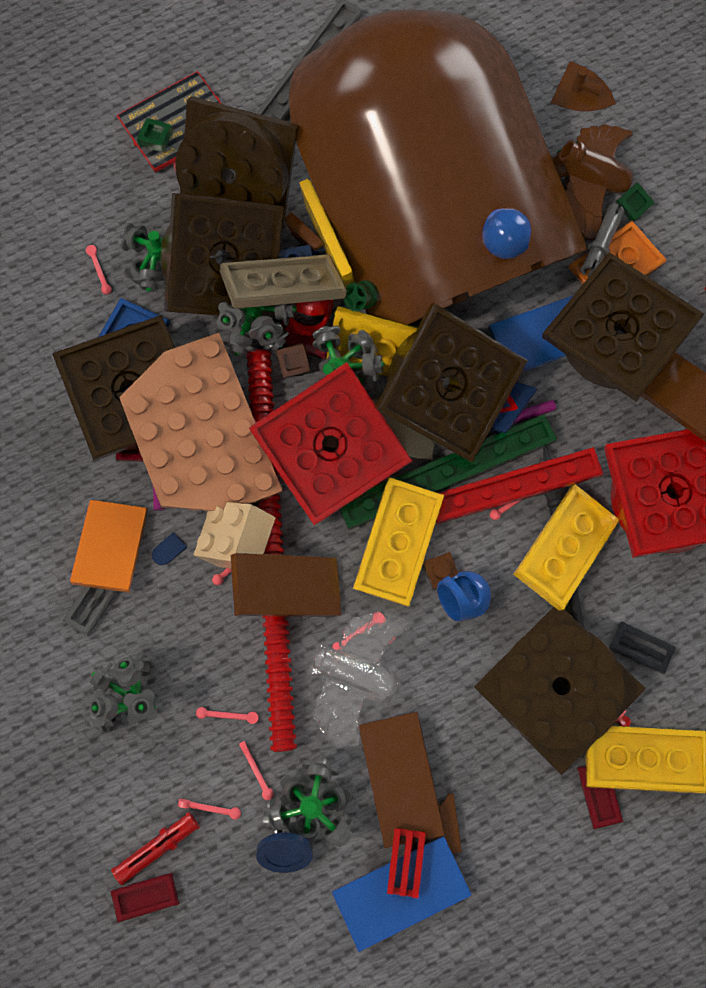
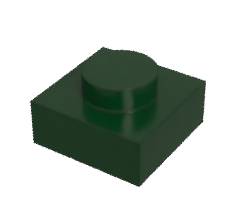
[136,118,173,152]
[615,182,655,221]

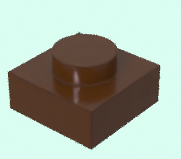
[276,343,311,378]
[423,552,458,590]

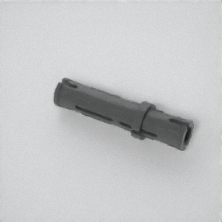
[581,204,625,277]

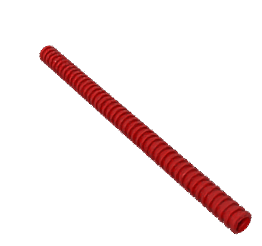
[246,349,297,752]

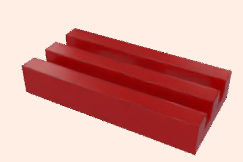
[387,828,426,898]

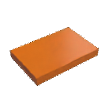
[568,221,667,284]
[70,500,148,593]

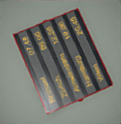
[116,71,221,173]

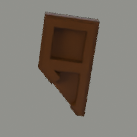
[284,212,324,250]
[428,793,462,853]

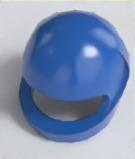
[482,208,531,259]
[437,571,491,622]

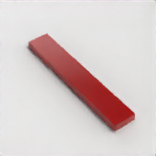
[436,447,603,525]

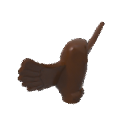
[553,124,634,240]

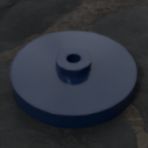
[256,833,313,873]

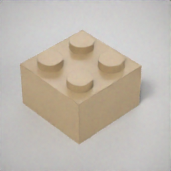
[193,502,275,569]

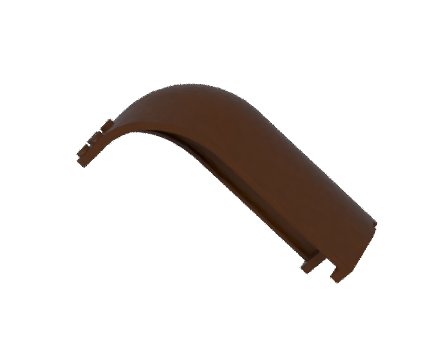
[289,9,587,326]

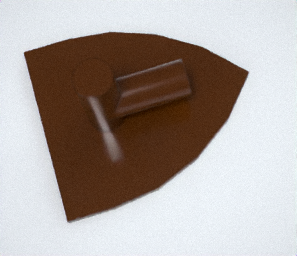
[551,61,616,112]

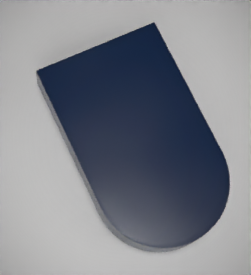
[152,532,187,565]

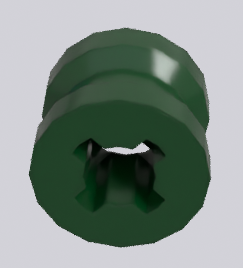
[343,280,379,311]

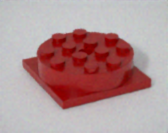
[249,362,412,526]
[604,429,706,558]

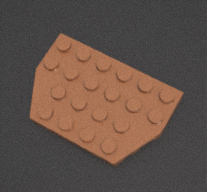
[119,333,282,511]

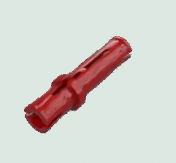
[111,812,200,885]

